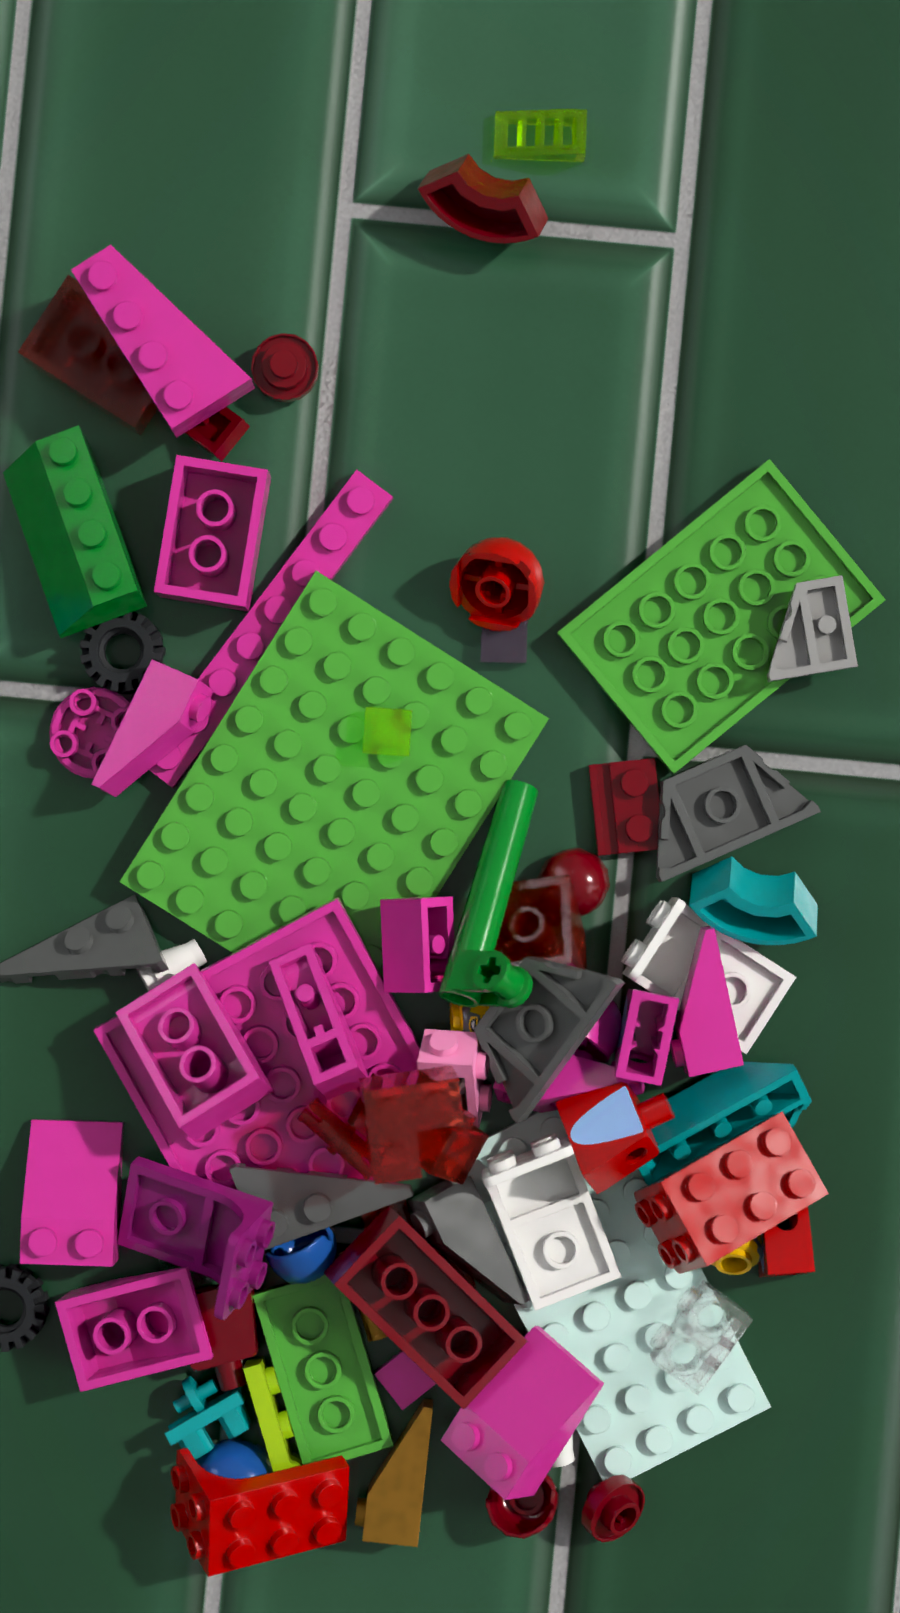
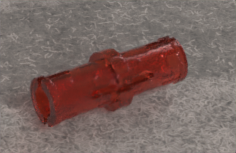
[297,1097,386,1180]

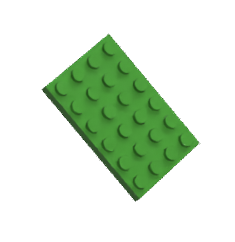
[557,459,886,775]

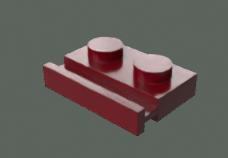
[588,758,659,856]

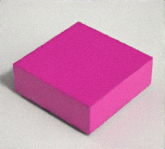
[374,1350,436,1411]

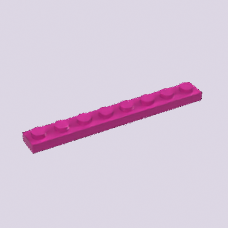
[149,469,393,788]

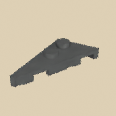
[0,894,169,984]
[229,1163,413,1250]

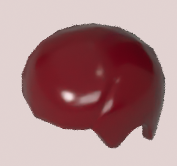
[537,848,610,919]
[485,1474,559,1539]

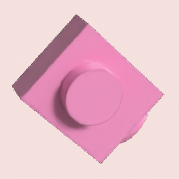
[417,1029,492,1128]

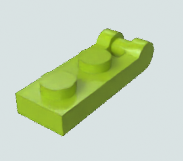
[243,1355,303,1472]

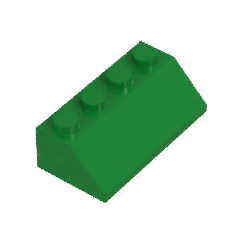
[3,425,147,638]

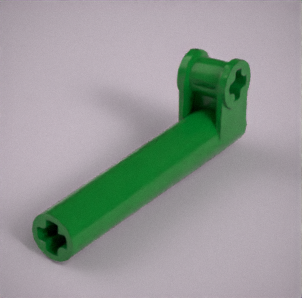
[439,780,538,1008]

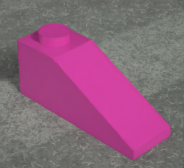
[92,659,214,797]
[670,926,744,1077]
[268,943,370,1100]

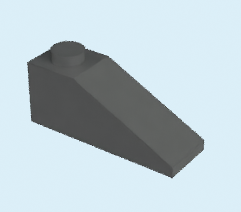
[408,1175,529,1305]

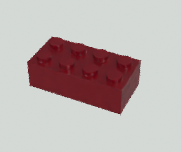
[324,1206,528,1410]

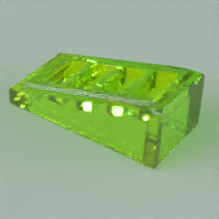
[494,109,587,162]

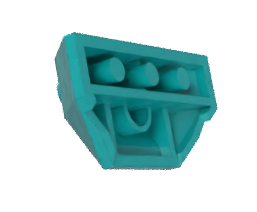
[638,1062,812,1186]

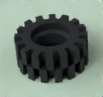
[80,612,166,694]
[0,1264,50,1352]

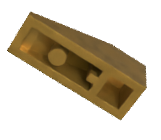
[355,1398,433,1547]

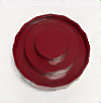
[251,333,319,403]
[582,1475,645,1542]

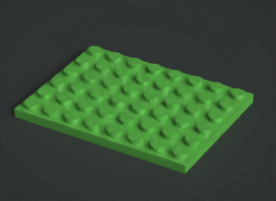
[120,571,549,977]

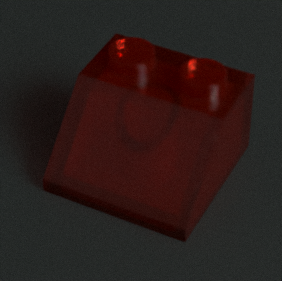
[495,874,587,970]

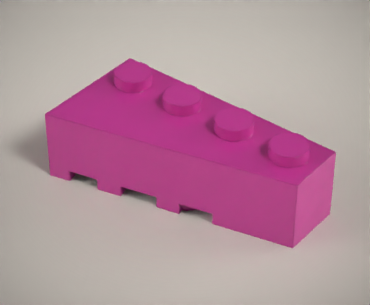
[71,245,255,438]

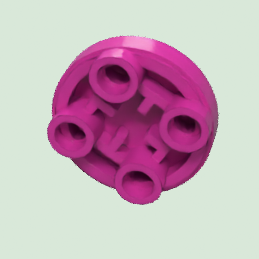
[49,687,130,779]

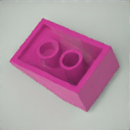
[115,963,274,1140]
[20,1119,124,1267]
[55,1267,214,1392]
[441,1326,604,1500]

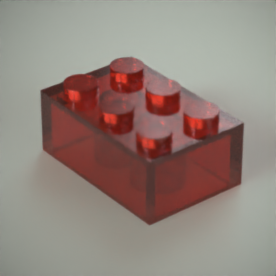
[18,275,158,436]

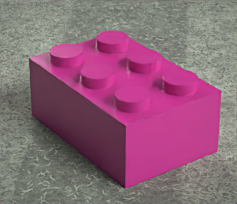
[154,455,271,612]

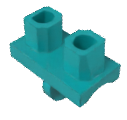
[164,1376,252,1460]

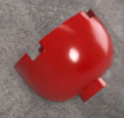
[449,537,544,631]

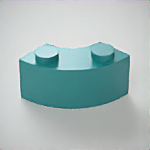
[689,856,818,945]

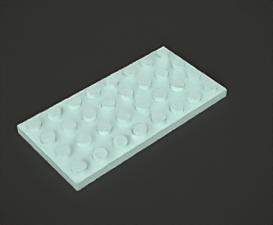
[442,1110,771,1481]

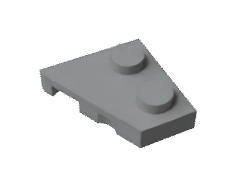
[767,575,858,682]

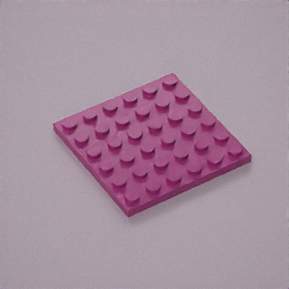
[93,897,470,1190]

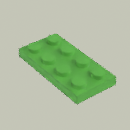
[253,1274,394,1465]

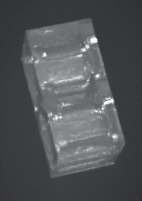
[649,1280,753,1395]

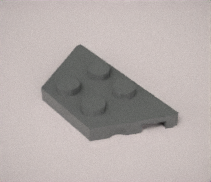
[656,745,821,883]
[474,956,624,1123]

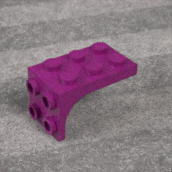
[117,1156,275,1320]

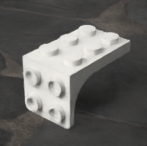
[621,897,796,1054]
[481,1133,622,1311]

